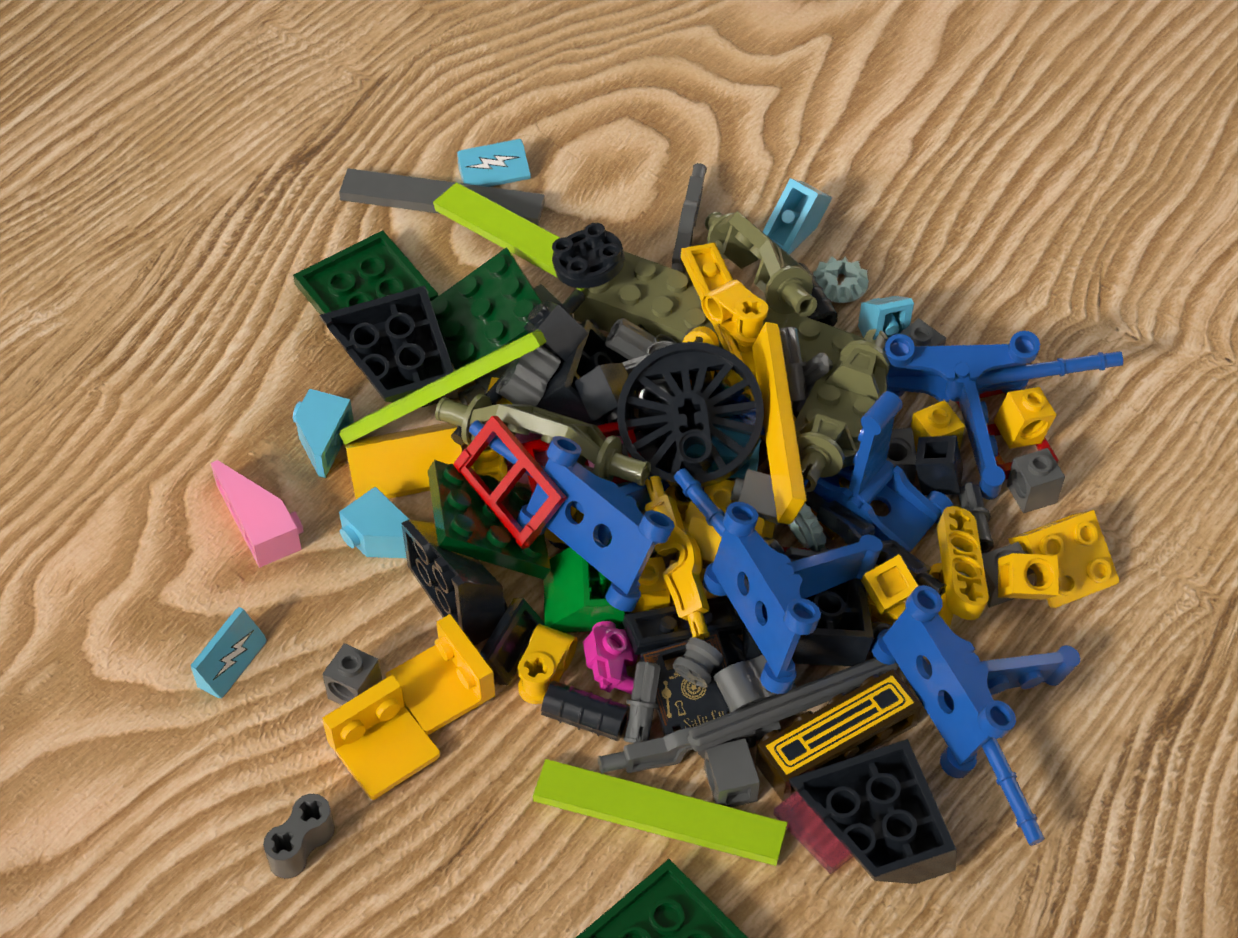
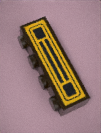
[755,669,922,801]

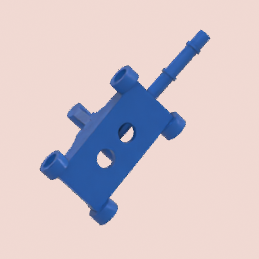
[884,331,1123,500]
[728,391,953,552]
[469,420,675,612]
[674,468,883,694]
[871,585,1081,846]

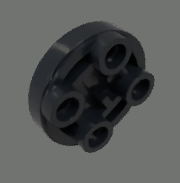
[552,223,625,288]

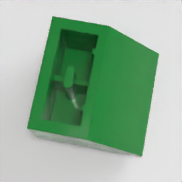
[543,539,624,633]

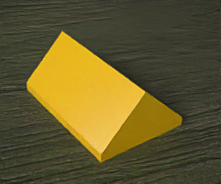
[344,422,462,500]

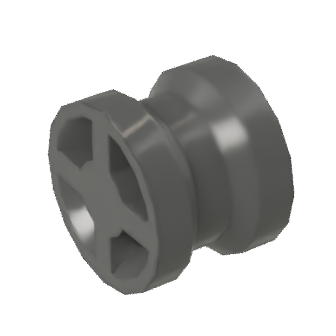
[673,637,724,688]

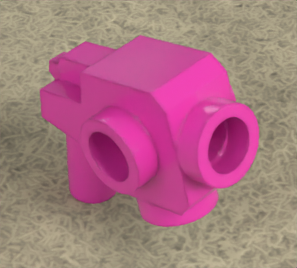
[583,621,638,695]

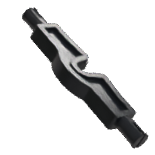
[805,491,946,596]

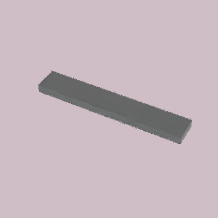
[339,168,545,225]

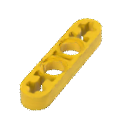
[937,506,989,620]

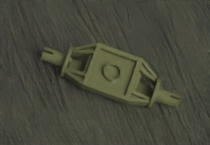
[705,211,817,317]
[794,329,890,492]
[435,394,651,486]

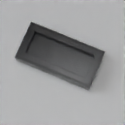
[480,598,545,685]

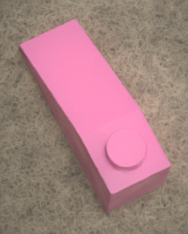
[211,460,304,568]

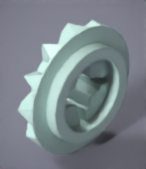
[813,256,869,303]
[788,503,826,551]

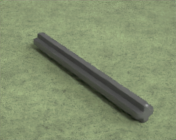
[687,658,898,752]

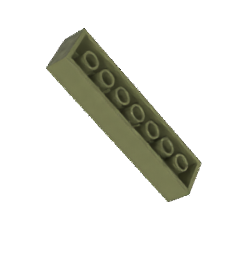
[574,251,864,383]

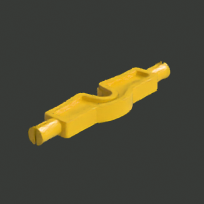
[645,476,710,640]

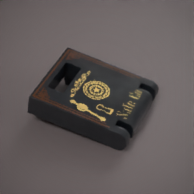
[640,632,730,737]

